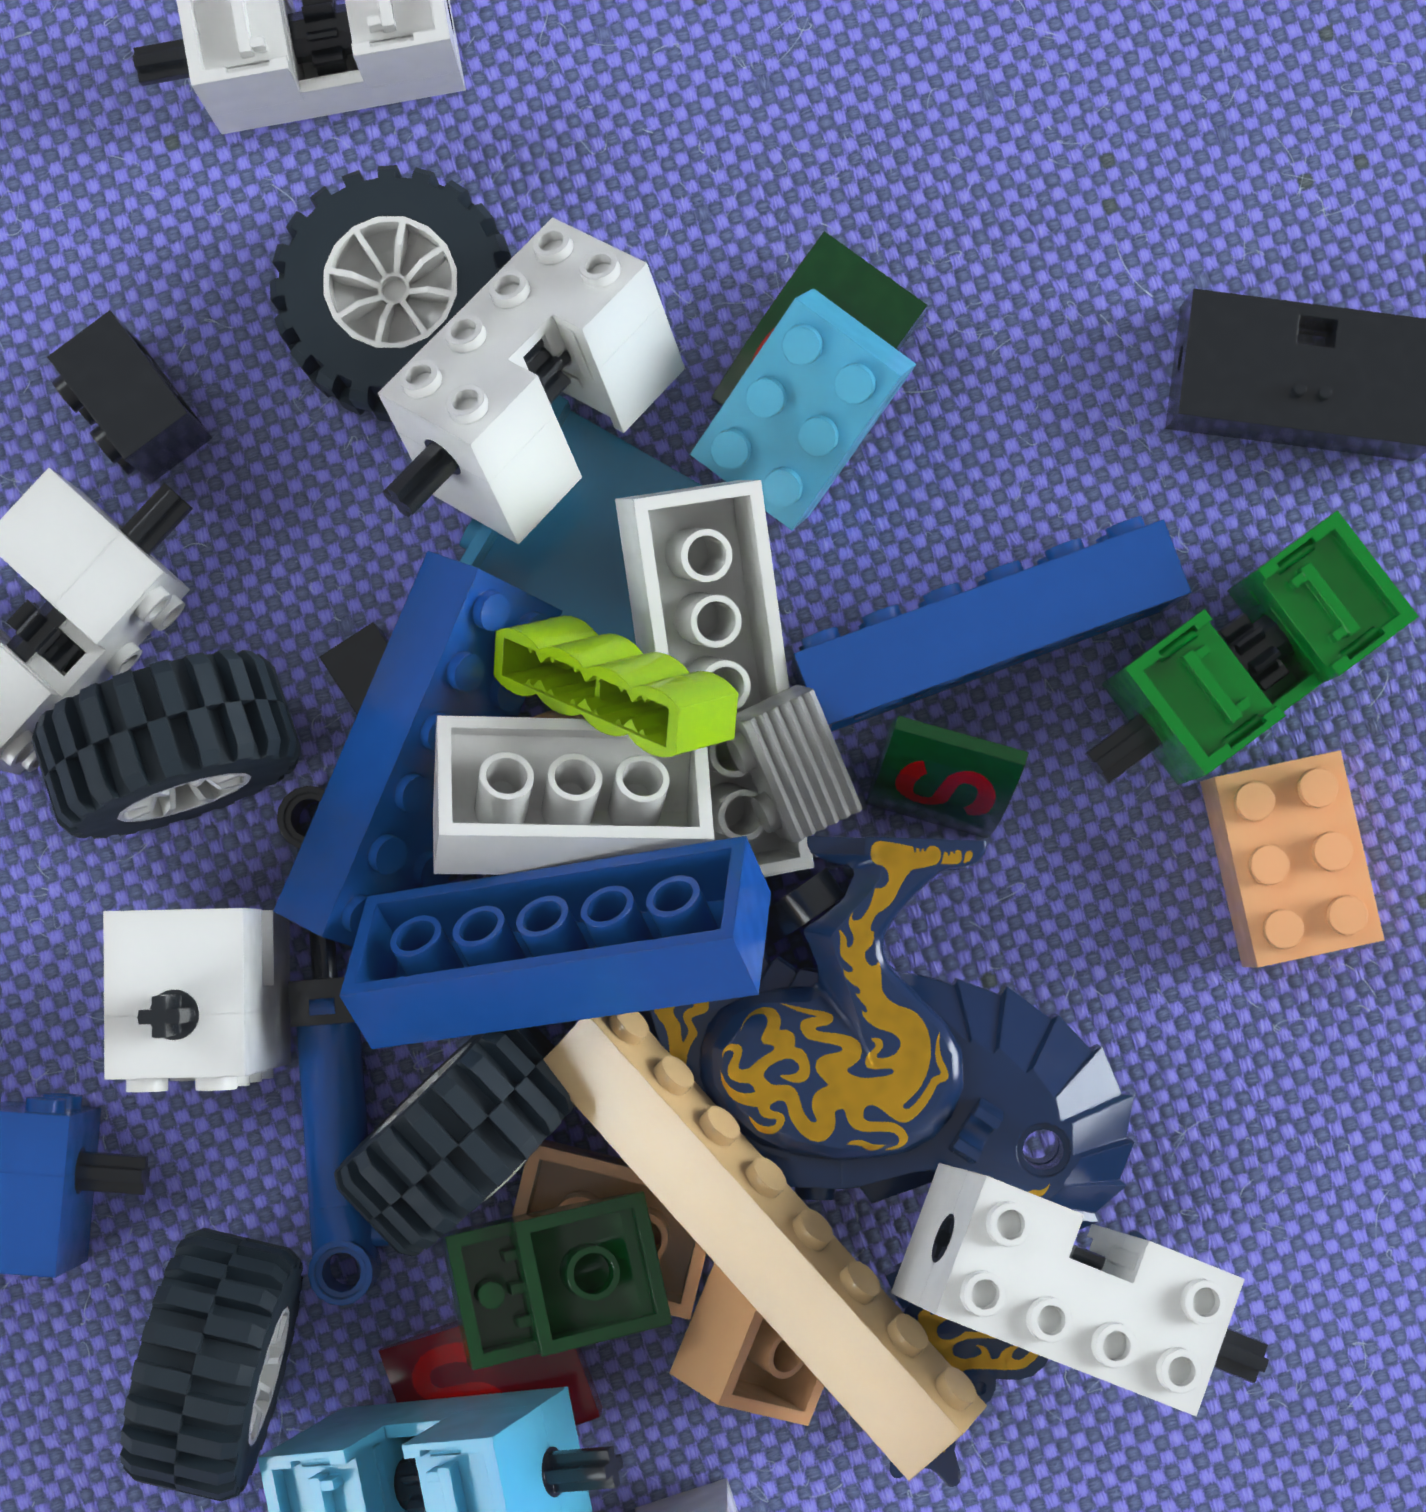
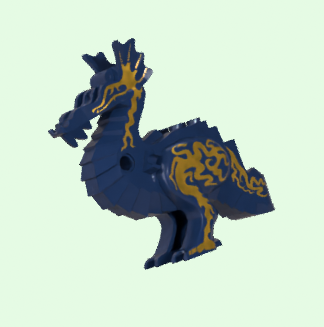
[639,836,1147,1487]

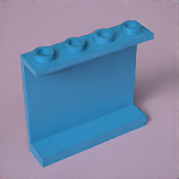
[459,395,702,645]

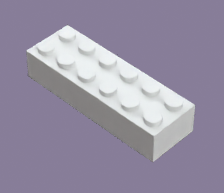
[615,480,814,877]

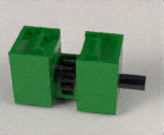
[1085,510,1419,785]

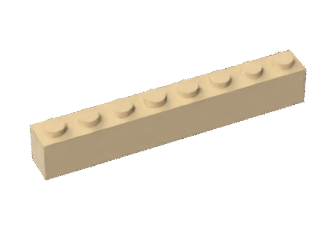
[543,1012,987,1481]

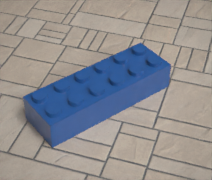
[790,516,1192,732]
[273,551,563,947]
[339,836,771,1049]

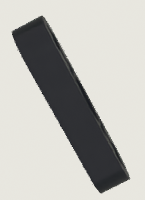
[765,868,845,946]

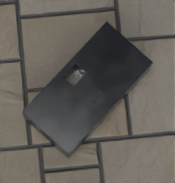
[1165,289,1426,461]

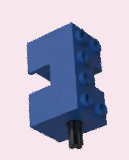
[0,1093,150,1278]

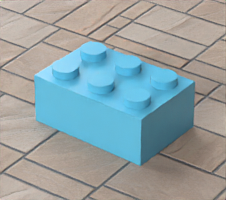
[690,288,916,530]

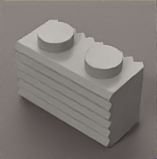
[726,685,863,843]

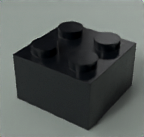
[47,310,213,482]

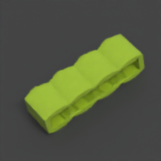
[493,615,738,757]

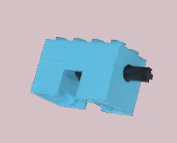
[258,1387,624,1512]

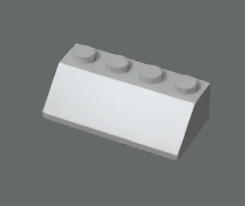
[433,715,714,875]

